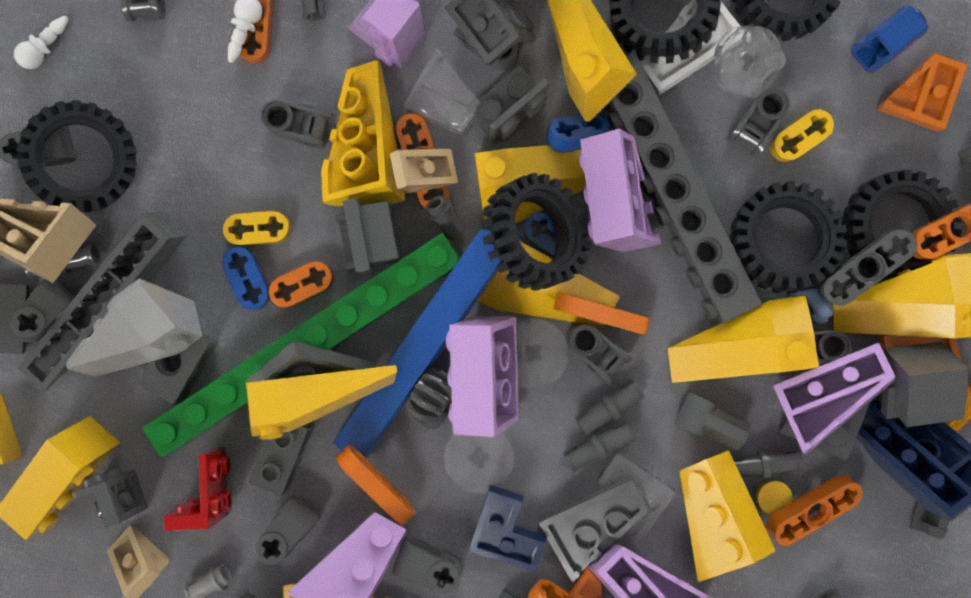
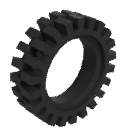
[609,0,721,64]
[731,0,841,41]
[17,100,137,213]
[841,170,962,279]
[481,173,591,291]
[729,181,847,294]

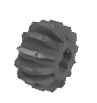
[406,368,452,430]

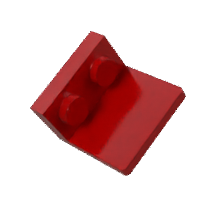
[163,447,232,531]

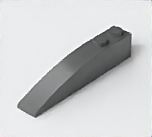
[18,212,188,392]

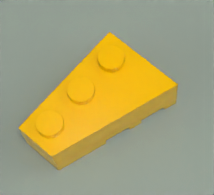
[0,416,121,540]
[679,450,776,582]

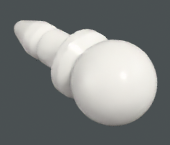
[228,0,262,63]
[14,16,69,69]

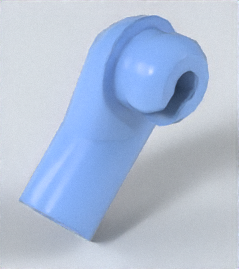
[786,286,833,324]

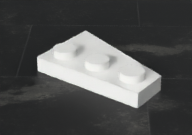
[640,0,746,96]

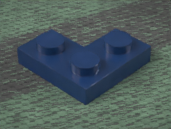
[468,485,546,572]

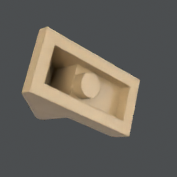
[390,149,458,194]
[107,525,169,598]

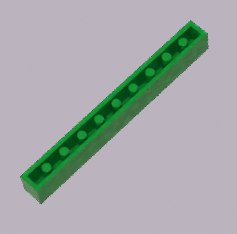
[142,232,460,458]

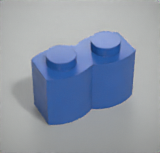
[851,5,928,72]

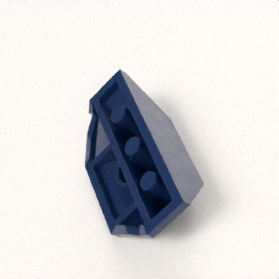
[857,400,971,521]

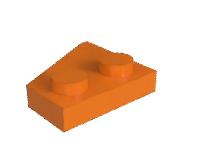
[877,53,968,132]

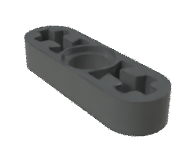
[820,229,917,306]

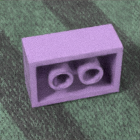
[446,316,519,437]

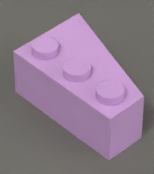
[348,0,426,69]
[579,129,662,252]
[773,343,896,454]
[287,512,406,598]
[587,542,712,598]

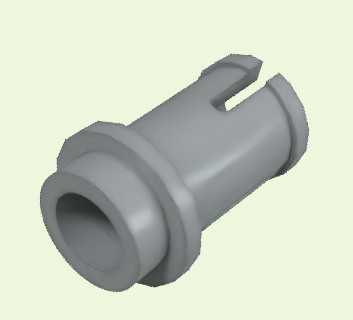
[183,564,232,598]

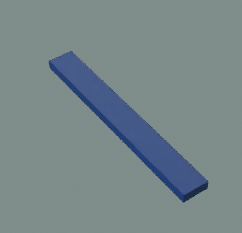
[333,229,522,459]

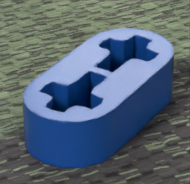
[546,113,610,153]
[524,213,558,258]
[222,247,271,310]

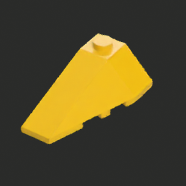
[547,0,637,122]

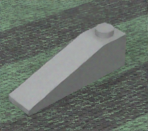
[66,278,203,377]

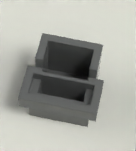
[335,198,402,274]
[881,341,969,427]

